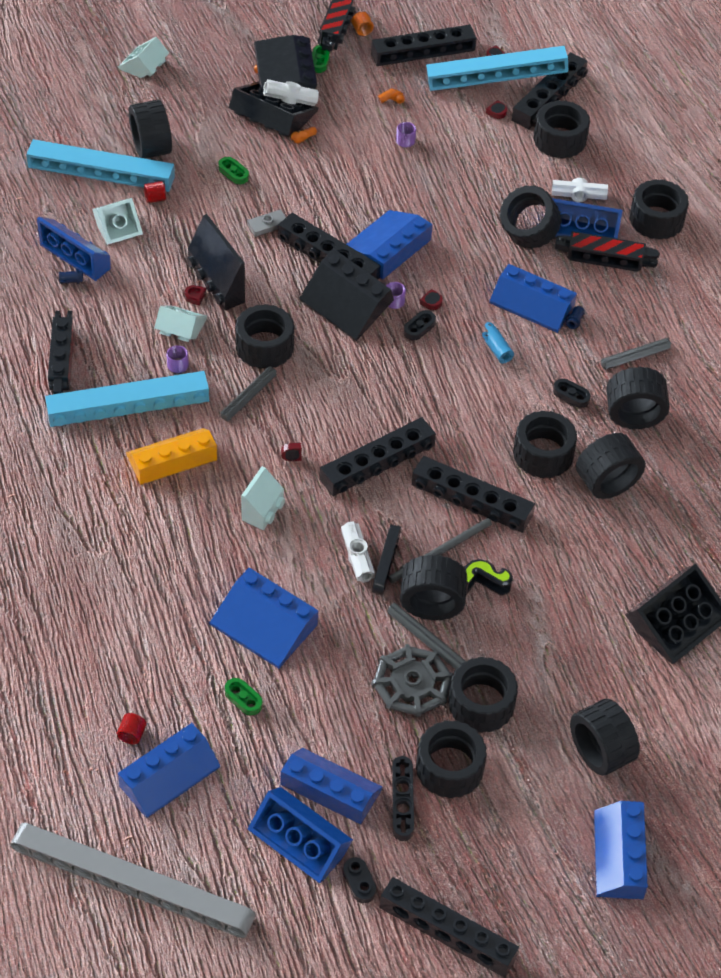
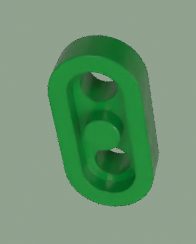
[312,45,330,73]
[218,157,249,185]
[225,678,262,716]

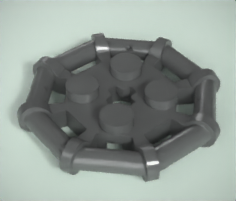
[371,644,453,717]

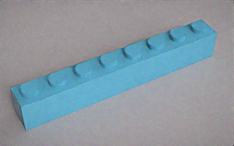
[426,46,568,91]
[26,139,175,192]
[45,371,209,427]

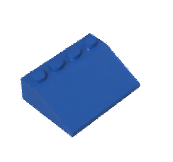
[346,210,433,280]
[209,568,318,669]

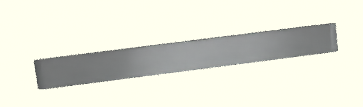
[10,823,256,938]

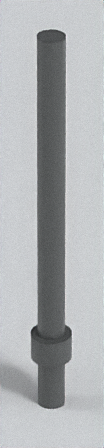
[388,518,492,584]

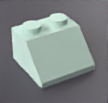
[118,37,169,78]
[92,198,143,245]
[154,305,207,342]
[241,466,285,530]

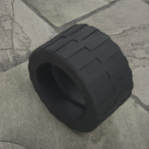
[128,99,172,159]
[533,100,590,158]
[629,179,689,239]
[500,185,562,249]
[235,304,295,369]
[606,367,670,429]
[513,411,577,478]
[576,433,646,499]
[400,555,467,621]
[448,657,518,733]
[570,698,640,776]
[416,720,487,798]

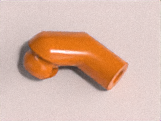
[378,88,405,104]
[291,127,317,144]

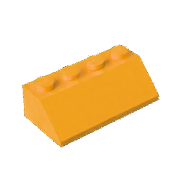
[126,428,217,485]

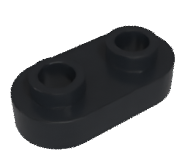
[404,310,436,340]
[553,379,591,408]
[343,857,376,903]

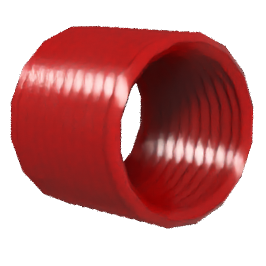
[144,181,166,204]
[116,713,147,745]

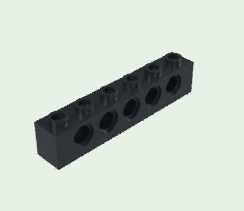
[371,24,477,66]
[511,52,588,130]
[278,212,381,280]
[319,417,436,496]
[411,455,535,533]
[379,877,519,978]

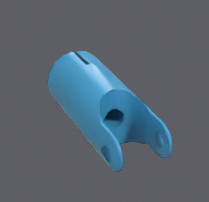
[482,322,514,364]

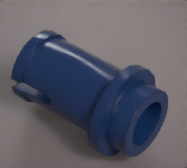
[59,269,84,284]
[566,306,585,329]

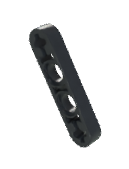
[372,524,401,595]
[392,756,414,841]

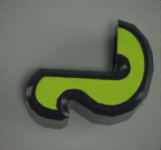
[464,559,513,595]

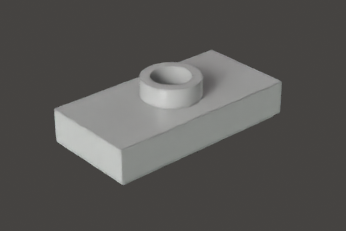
[247,209,286,237]

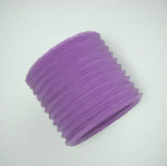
[396,122,416,147]
[386,282,406,309]
[167,345,189,373]

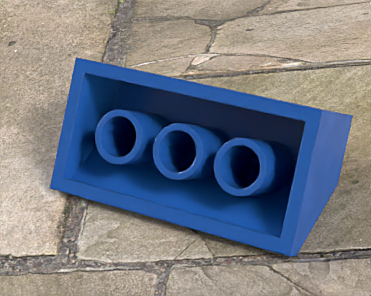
[552,198,623,239]
[37,217,111,281]
[489,264,577,333]
[118,723,220,818]
[280,748,383,825]
[248,787,353,883]
[594,801,648,900]

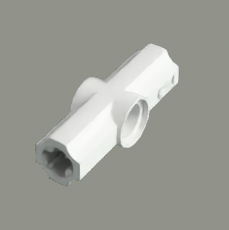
[263,79,319,106]
[551,178,608,202]
[341,521,375,583]

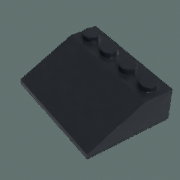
[254,35,317,91]
[229,81,319,136]
[187,214,245,311]
[299,248,394,341]
[625,564,721,664]

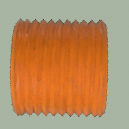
[351,12,374,36]

